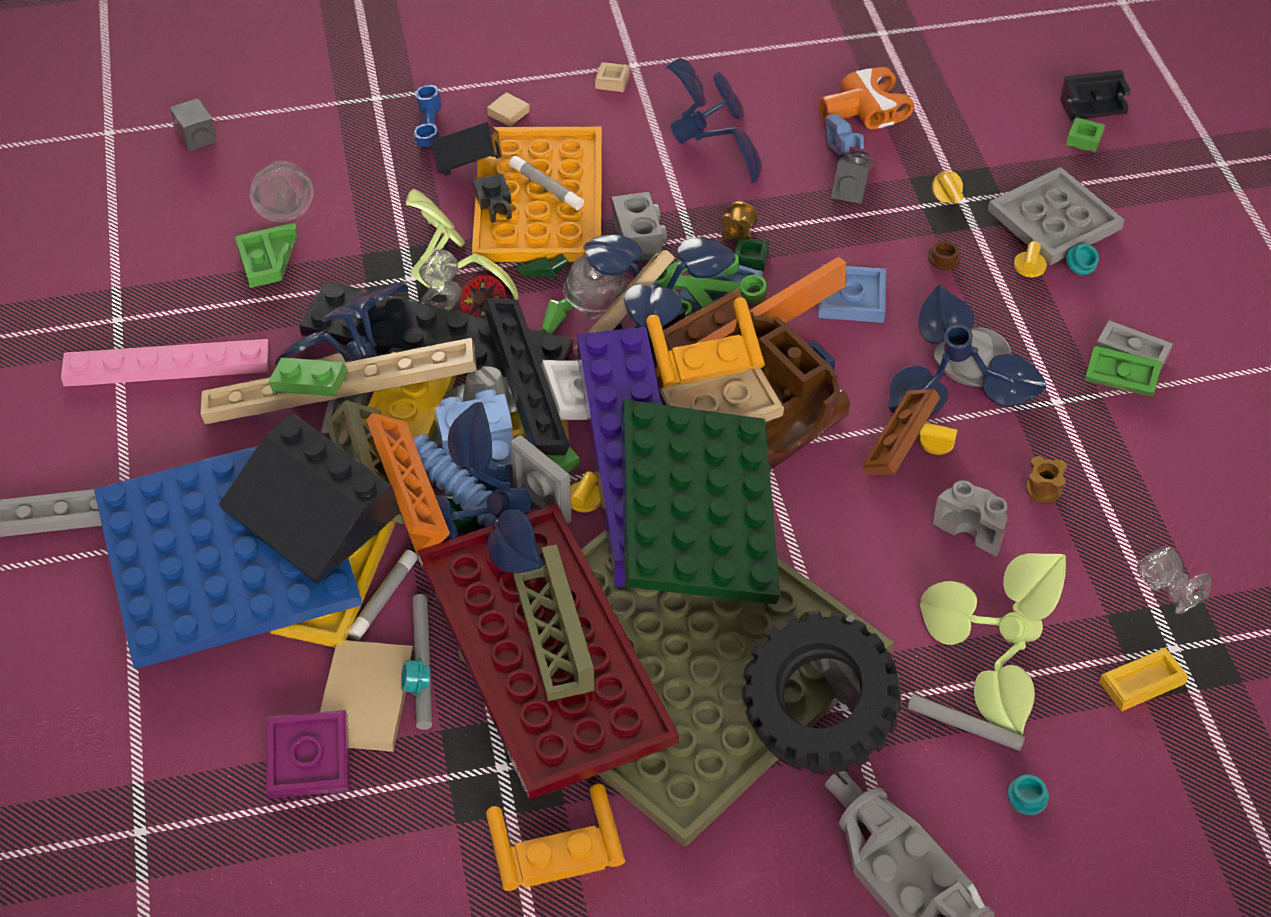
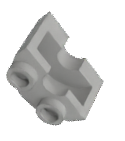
[932,481,1008,557]

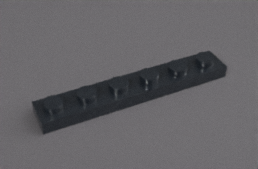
[483,298,570,455]

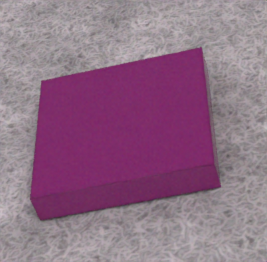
[266,710,350,799]

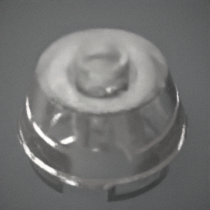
[250,161,314,223]
[563,255,628,319]

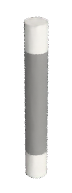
[509,156,584,210]
[349,550,418,641]

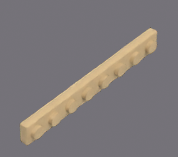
[200,338,477,424]

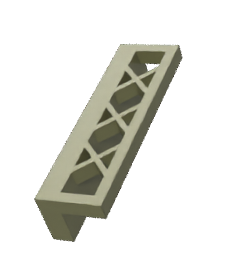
[327,400,405,524]
[513,544,594,701]

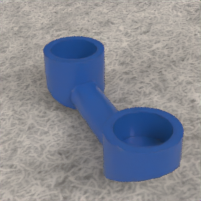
[414,85,442,147]

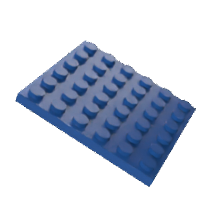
[94,446,362,669]

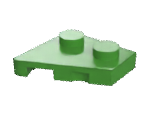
[235,223,298,288]

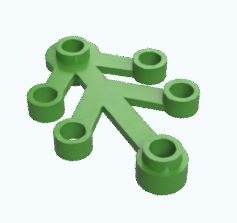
[655,253,767,318]

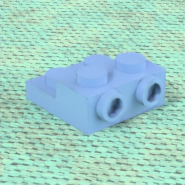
[434,390,513,470]

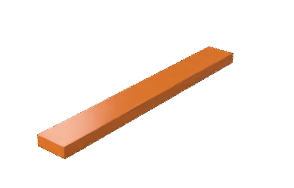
[654,257,846,389]

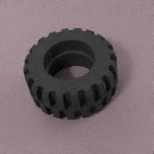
[742,611,902,775]

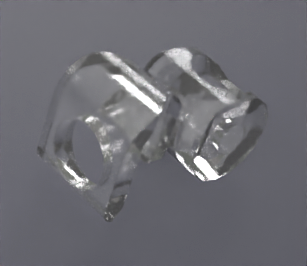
[419,249,463,310]
[1137,546,1211,614]

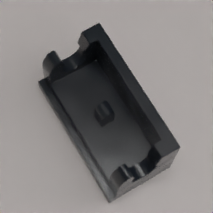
[1060,70,1131,120]
[431,122,502,176]

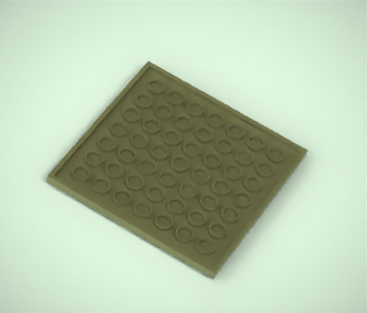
[458,530,894,848]

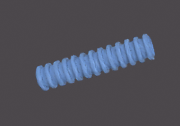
[413,434,497,528]

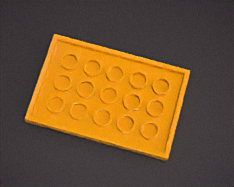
[472,127,602,262]

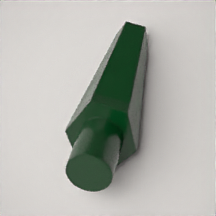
[516,254,569,279]

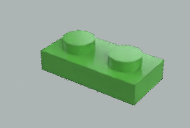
[1085,345,1162,397]
[268,357,348,397]

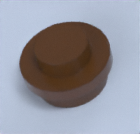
[928,241,961,270]

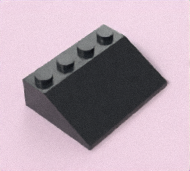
[219,413,401,585]

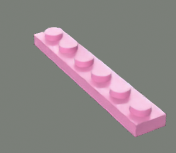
[61,339,270,387]

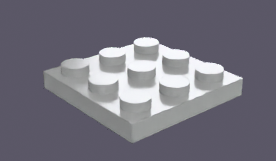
[988,167,1125,265]

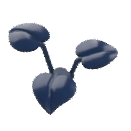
[666,58,762,183]
[583,234,735,337]
[275,282,408,366]
[888,285,1047,416]
[435,402,544,573]

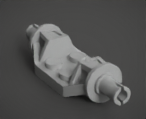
[825,771,994,917]

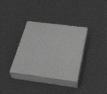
[511,435,572,524]

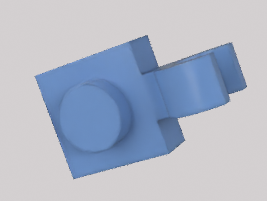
[825,114,864,155]

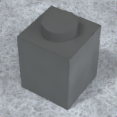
[170,98,217,152]

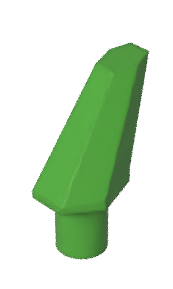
[541,297,573,334]

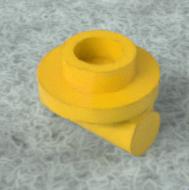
[932,170,964,204]
[1014,241,1047,277]
[920,422,958,455]
[570,471,601,512]

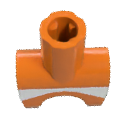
[818,67,915,129]

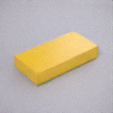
[1099,647,1188,712]

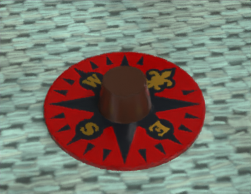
[461,275,506,319]

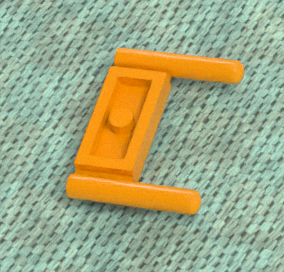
[646,297,765,388]
[486,783,625,891]

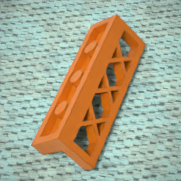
[366,413,450,554]

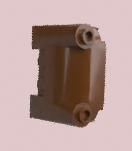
[732,311,850,470]

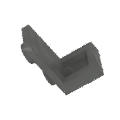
[831,150,876,204]

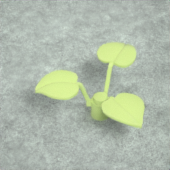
[406,189,518,299]
[920,553,1066,735]

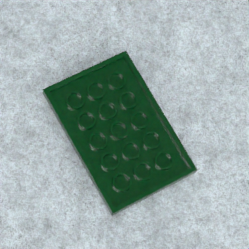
[621,400,780,604]

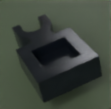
[472,174,512,223]

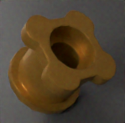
[721,201,759,240]
[1026,456,1067,503]

